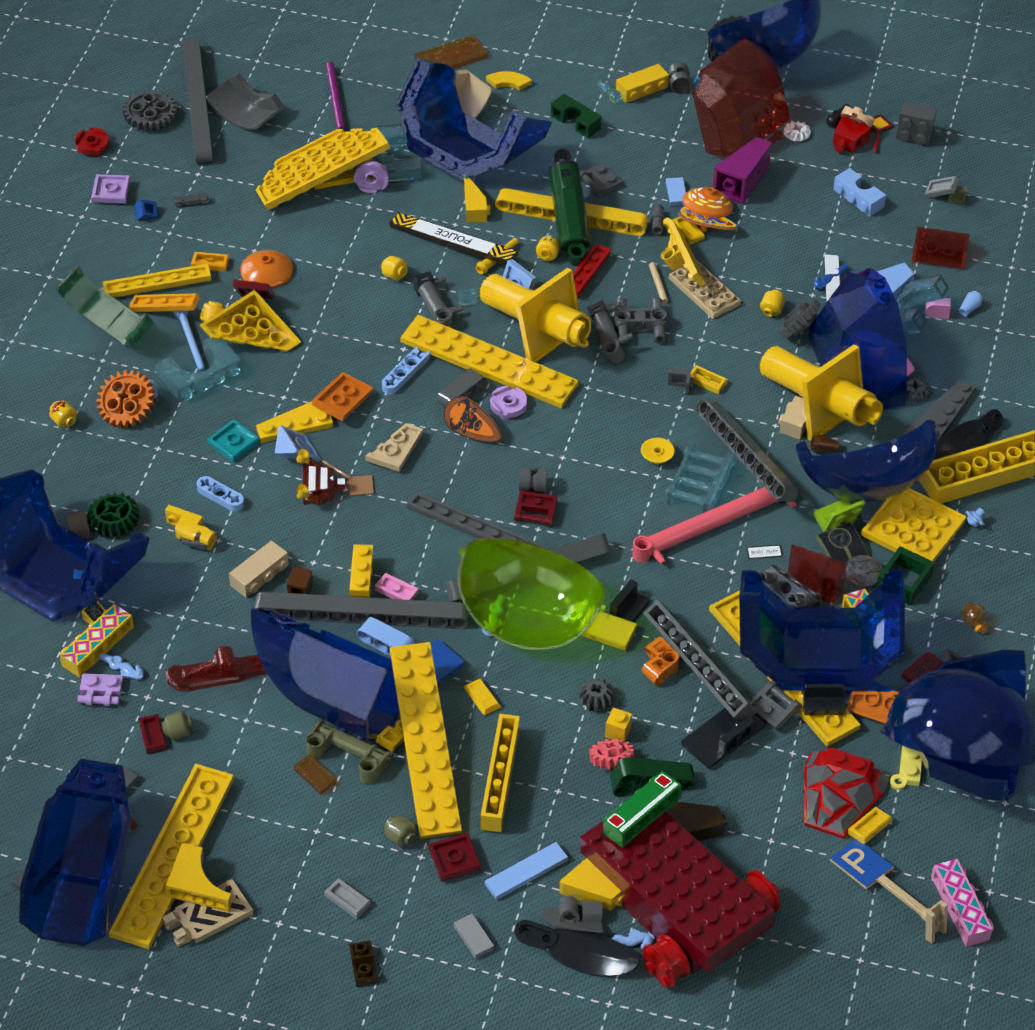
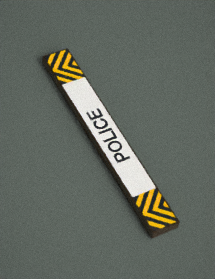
[389,212,518,265]

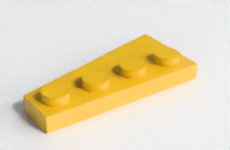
[256,401,333,443]

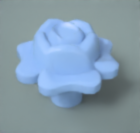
[966,507,985,527]

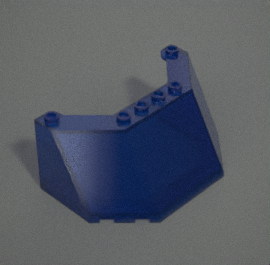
[396,58,552,181]
[0,469,150,621]
[739,570,905,691]

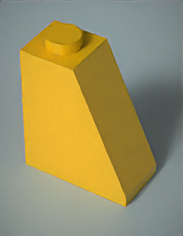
[559,858,623,910]

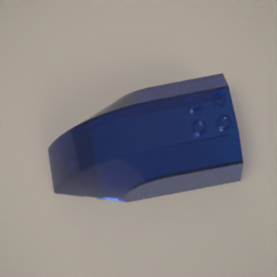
[251,608,399,741]
[19,758,131,946]

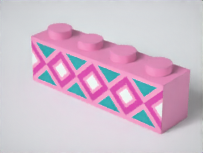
[931,859,994,947]

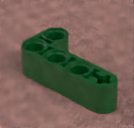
[610,757,697,797]

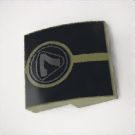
[816,522,869,571]

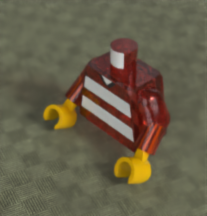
[296,449,346,506]

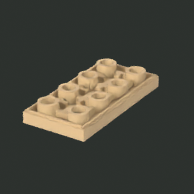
[669,260,741,319]

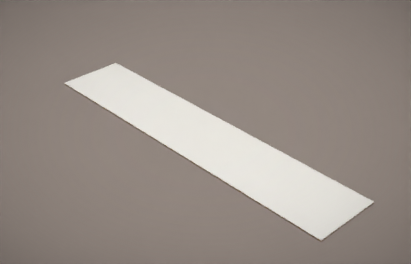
[824,254,841,311]

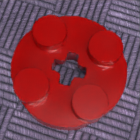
[75,127,110,157]

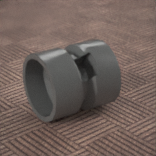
[668,62,692,94]
[519,467,547,493]

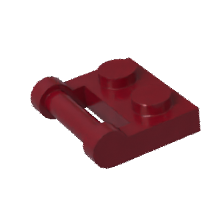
[514,490,558,527]

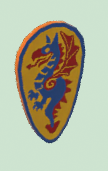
[678,206,738,232]

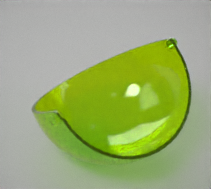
[457,538,607,650]

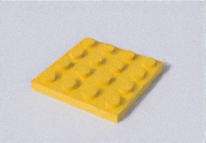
[861,483,967,562]

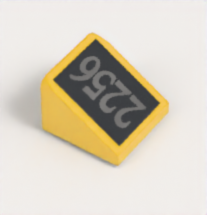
[81,599,105,624]

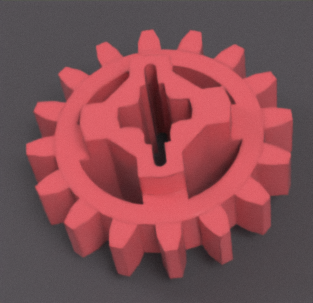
[589,738,634,770]

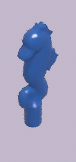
[814,264,849,291]

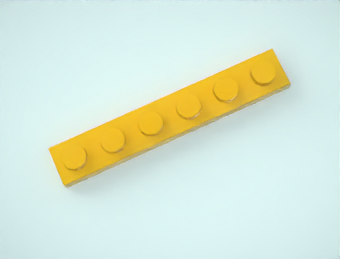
[103,264,212,299]

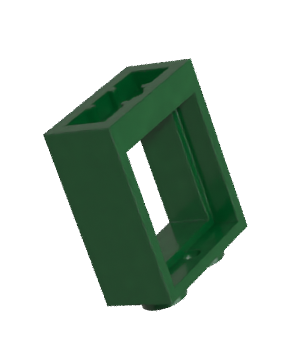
[876,546,935,605]

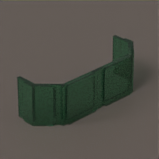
[56,265,154,348]

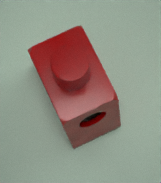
[832,116,871,153]

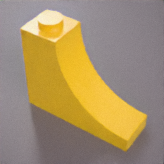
[166,843,231,912]

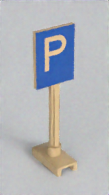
[830,839,948,944]

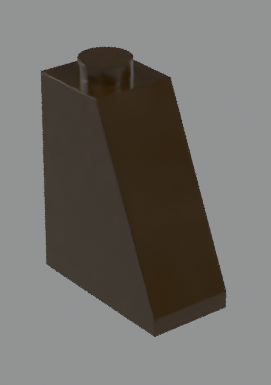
[666,802,727,841]

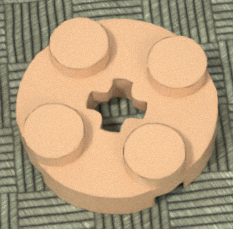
[841,106,875,127]

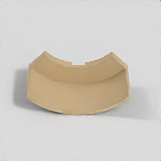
[418,70,493,138]

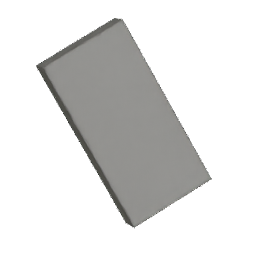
[925,176,960,198]
[324,878,371,919]
[454,914,494,959]

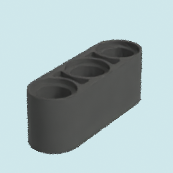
[437,369,487,407]

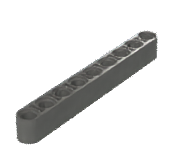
[696,399,798,502]
[444,533,611,602]

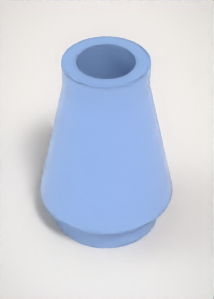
[958,291,983,317]

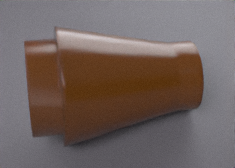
[810,434,839,453]

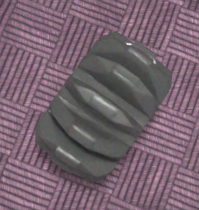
[579,677,614,712]

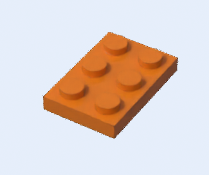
[312,372,373,422]

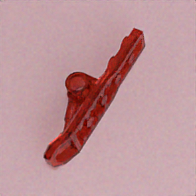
[165,646,288,691]

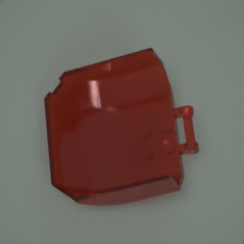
[692,39,790,157]

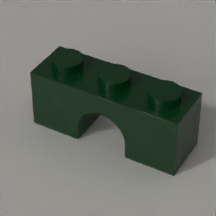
[551,94,602,138]

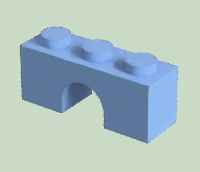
[833,168,886,217]

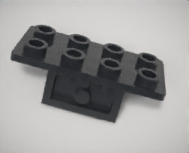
[681,708,766,768]

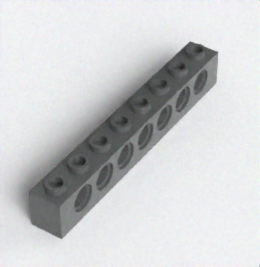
[644,599,759,721]

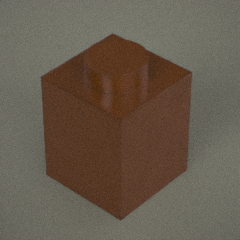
[287,567,313,594]

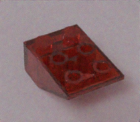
[788,544,848,605]

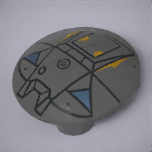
[844,555,883,589]

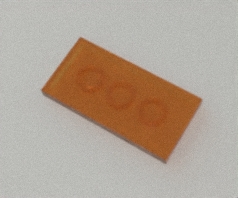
[415,35,488,77]

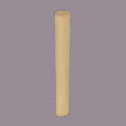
[649,262,668,304]

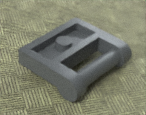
[580,163,622,197]
[751,681,802,731]

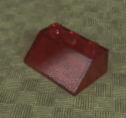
[912,227,970,269]

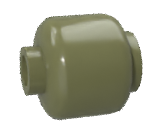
[162,711,194,740]
[384,815,416,847]

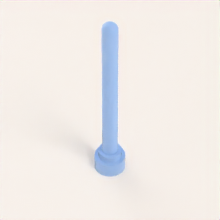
[173,311,205,371]

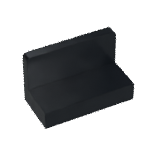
[609,579,650,622]
[803,684,846,715]

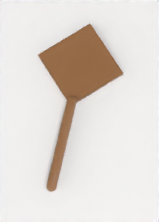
[322,460,374,496]

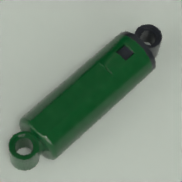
[548,149,591,266]

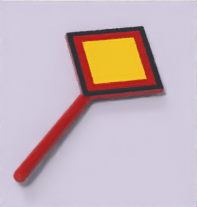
[871,114,894,153]

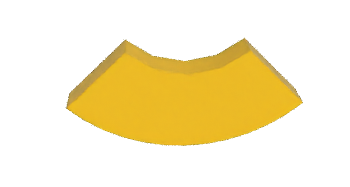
[486,71,532,91]

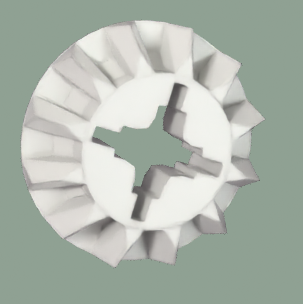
[784,120,811,141]

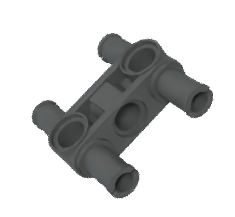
[614,297,667,344]
[755,564,822,612]

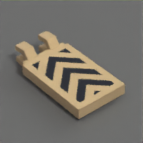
[163,879,253,947]

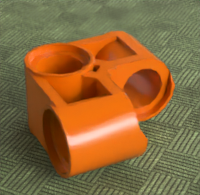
[641,637,679,686]

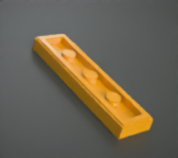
[129,293,200,312]

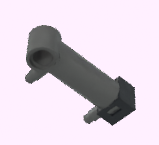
[414,271,463,328]
[587,300,633,364]

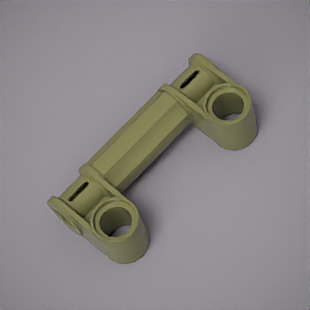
[306,719,393,784]

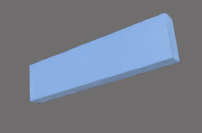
[485,842,568,900]

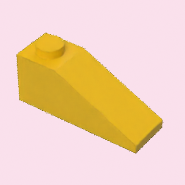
[464,175,490,223]

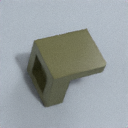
[947,186,967,204]

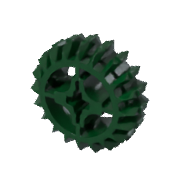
[87,492,140,539]

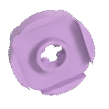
[354,161,389,193]
[490,386,527,420]

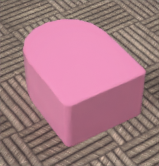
[925,297,951,319]

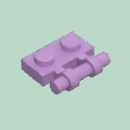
[77,674,123,706]

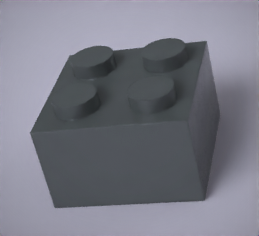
[896,101,937,146]

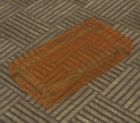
[294,755,337,795]

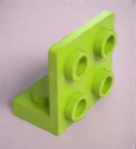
[813,497,866,532]

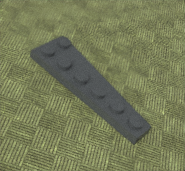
[893,379,976,459]

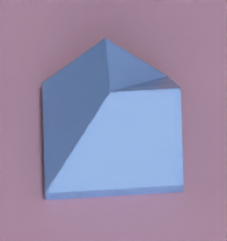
[275,425,321,462]

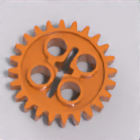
[96,370,156,429]

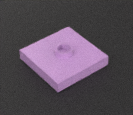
[91,174,131,203]

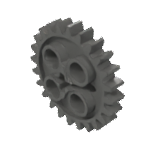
[123,90,178,131]

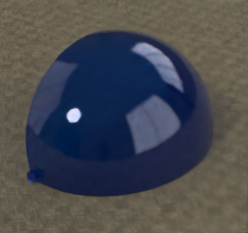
[708,0,821,73]
[796,420,938,502]
[881,668,1035,767]

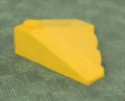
[200,290,301,352]

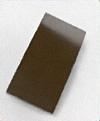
[349,940,378,987]

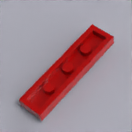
[573,243,611,298]

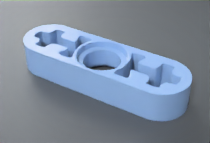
[197,476,244,512]

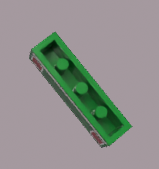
[603,771,681,848]

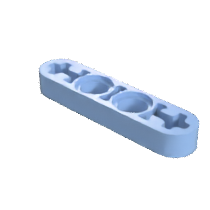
[382,347,431,394]

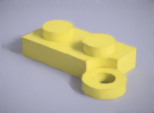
[890,745,923,790]

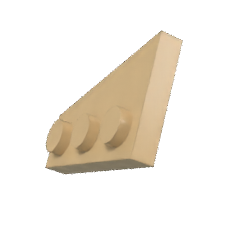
[365,423,423,472]

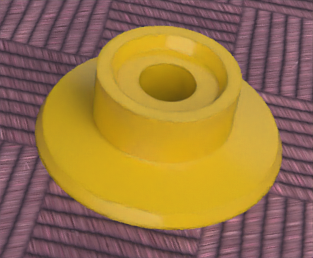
[641,438,675,465]

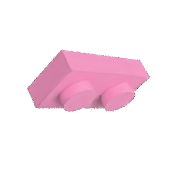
[375,573,419,600]

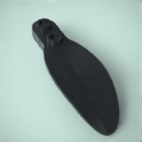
[920,409,1003,465]
[515,920,640,976]

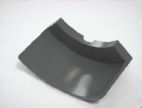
[206,73,285,130]

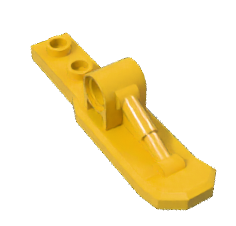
[661,217,706,287]

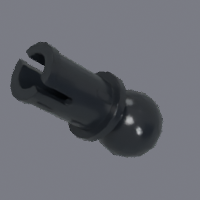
[826,104,851,127]

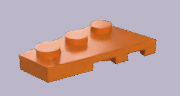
[846,691,917,731]

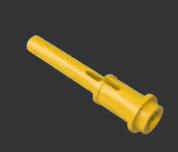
[475,238,518,275]

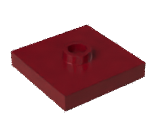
[232,279,275,299]
[428,833,482,882]

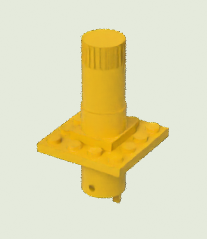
[480,268,591,362]
[759,345,883,441]

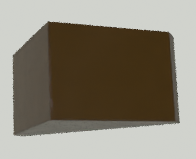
[65,510,91,544]

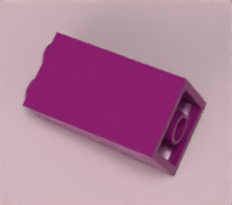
[713,137,772,204]

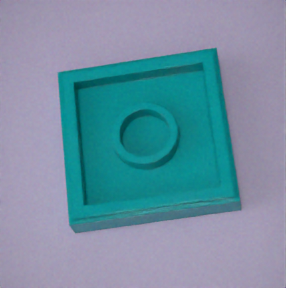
[207,419,260,462]

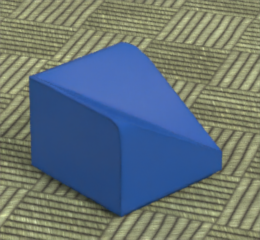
[135,200,158,220]

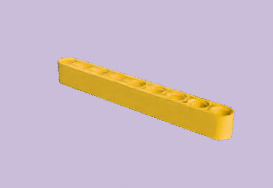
[495,188,649,236]

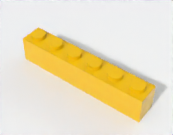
[481,714,520,832]

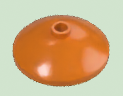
[240,250,293,289]

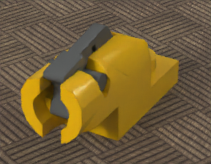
[165,505,217,551]

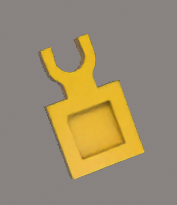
[376,720,404,752]

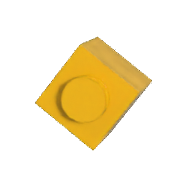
[605,708,632,743]

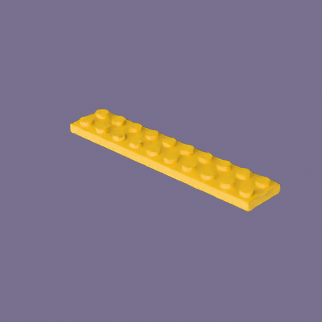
[400,315,579,409]
[709,589,861,747]
[390,642,462,839]
[109,763,234,950]

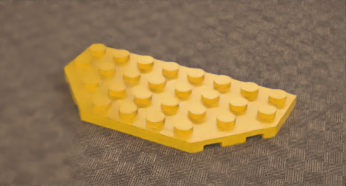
[256,128,390,210]

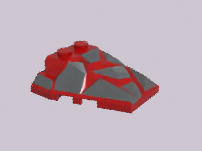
[803,748,889,839]

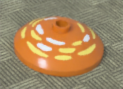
[682,187,734,218]

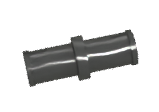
[651,204,665,235]

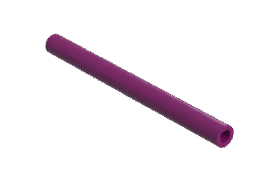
[326,62,346,132]

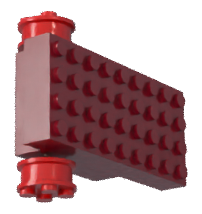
[580,811,781,988]

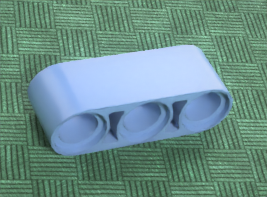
[357,617,415,656]

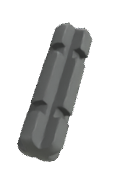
[174,193,208,207]

